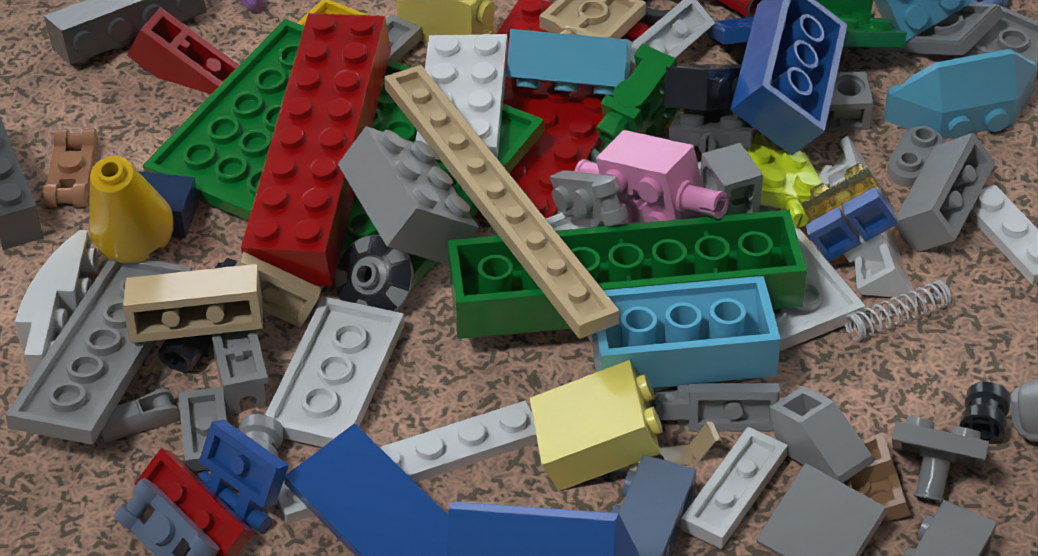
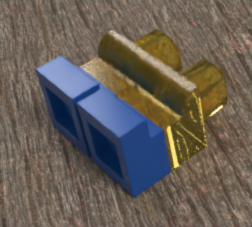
[801,163,899,262]

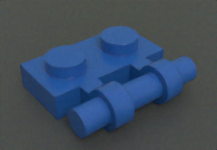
[198,419,289,534]

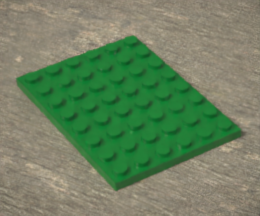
[143,19,545,291]

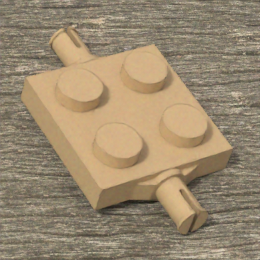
[539,0,646,39]

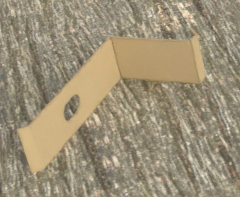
[628,421,723,472]

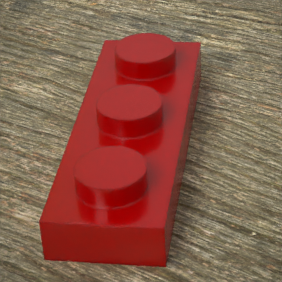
[134,448,254,556]

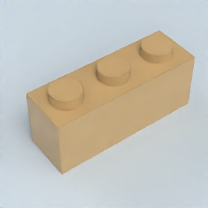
[123,264,263,343]

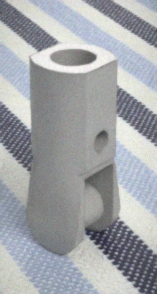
[100,388,181,444]

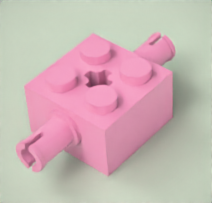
[574,130,729,225]

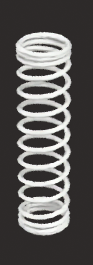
[845,280,952,342]

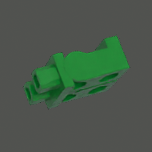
[596,43,680,152]

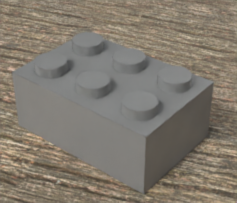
[338,126,479,265]

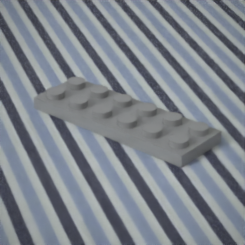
[6,259,192,445]

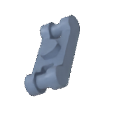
[114,478,220,556]

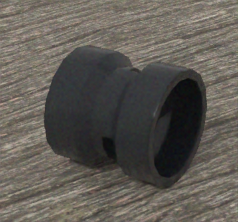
[959,381,1011,444]

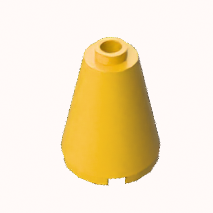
[89,156,174,264]

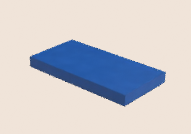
[284,423,448,556]

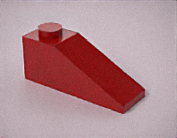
[127,7,239,94]

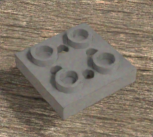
[892,416,989,503]

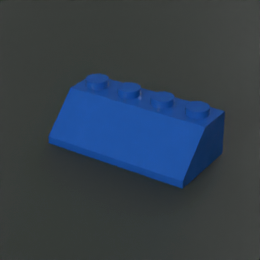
[447,501,640,556]

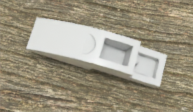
[15,230,98,377]

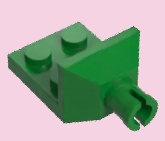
[816,0,907,48]

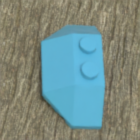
[884,49,1038,139]

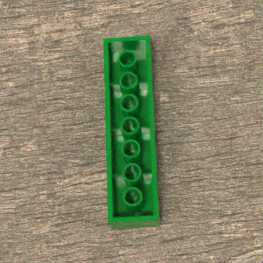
[448,210,807,339]

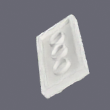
[416,34,508,159]
[265,296,405,447]

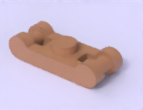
[43,129,98,208]

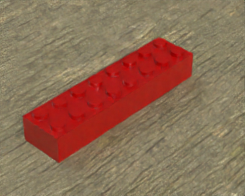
[241,13,391,286]

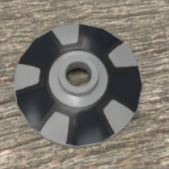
[335,235,414,312]

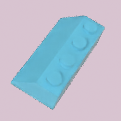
[592,276,781,388]

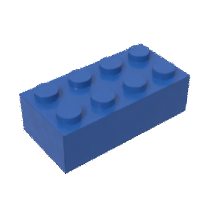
[730,0,847,155]

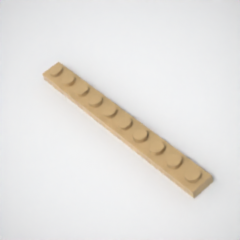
[384,65,619,339]

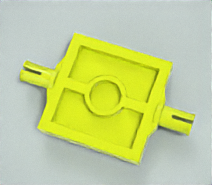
[744,133,831,227]

